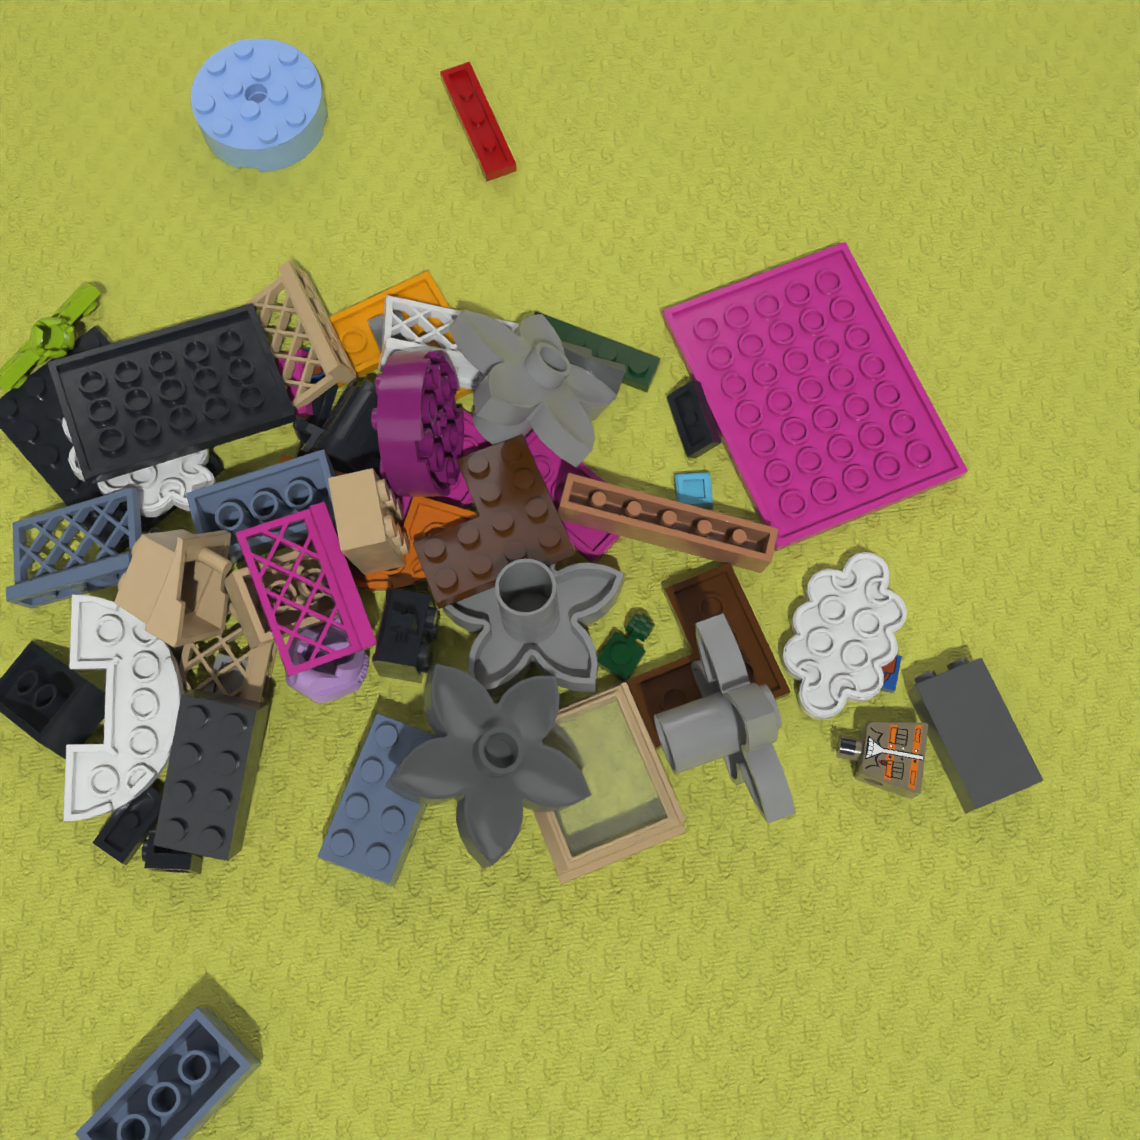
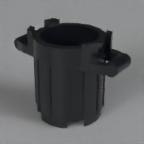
[293,380,391,487]

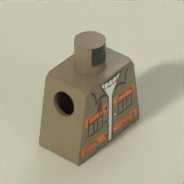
[836,722,928,799]

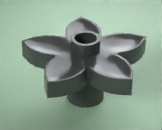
[385,664,592,869]

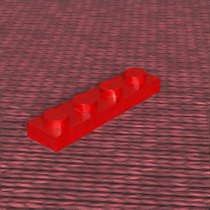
[440,62,517,182]

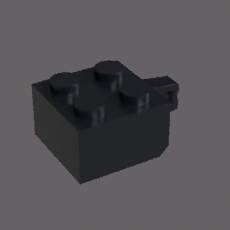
[372,589,440,683]

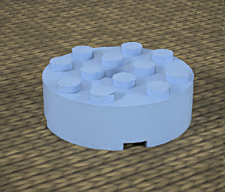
[191,39,328,172]

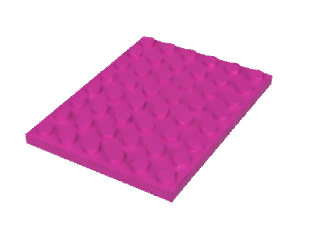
[662,242,968,552]

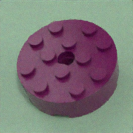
[371,350,464,497]

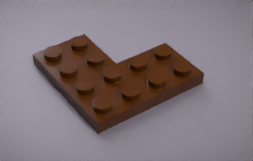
[413,434,575,609]
[626,563,791,750]

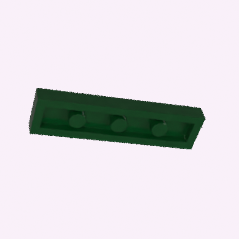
[534,312,661,392]

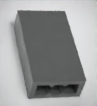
[907,657,1044,814]

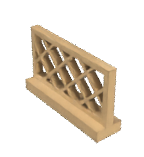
[243,261,357,411]
[179,588,277,703]

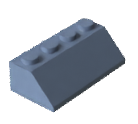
[186,449,337,564]

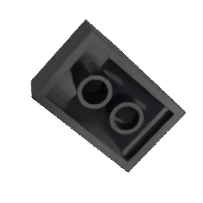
[0,640,106,760]

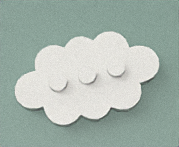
[62,418,216,517]
[781,552,907,720]

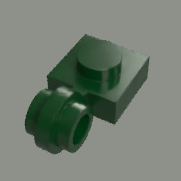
[597,613,655,682]

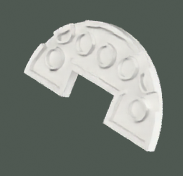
[63,594,184,822]

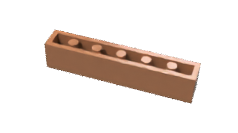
[558,473,779,573]

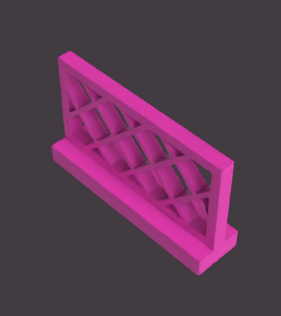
[235,502,377,677]

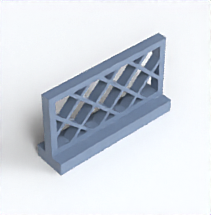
[6,487,142,609]

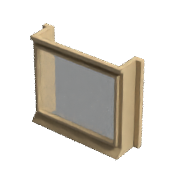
[533,682,686,885]

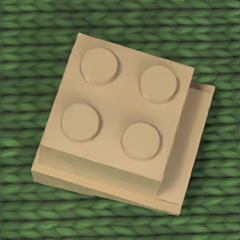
[114,529,232,648]

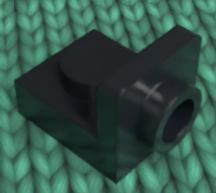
[142,829,203,874]

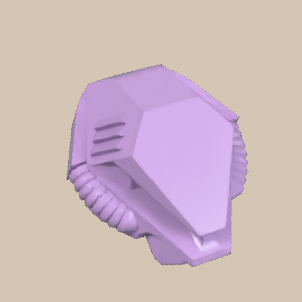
[285,618,369,704]

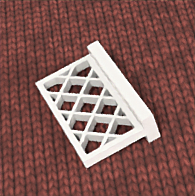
[378,295,519,390]

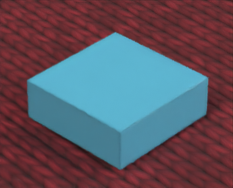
[674,472,713,510]

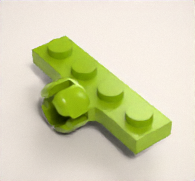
[0,283,101,392]

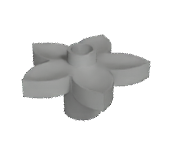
[449,310,617,467]
[442,559,624,697]
[654,614,795,823]

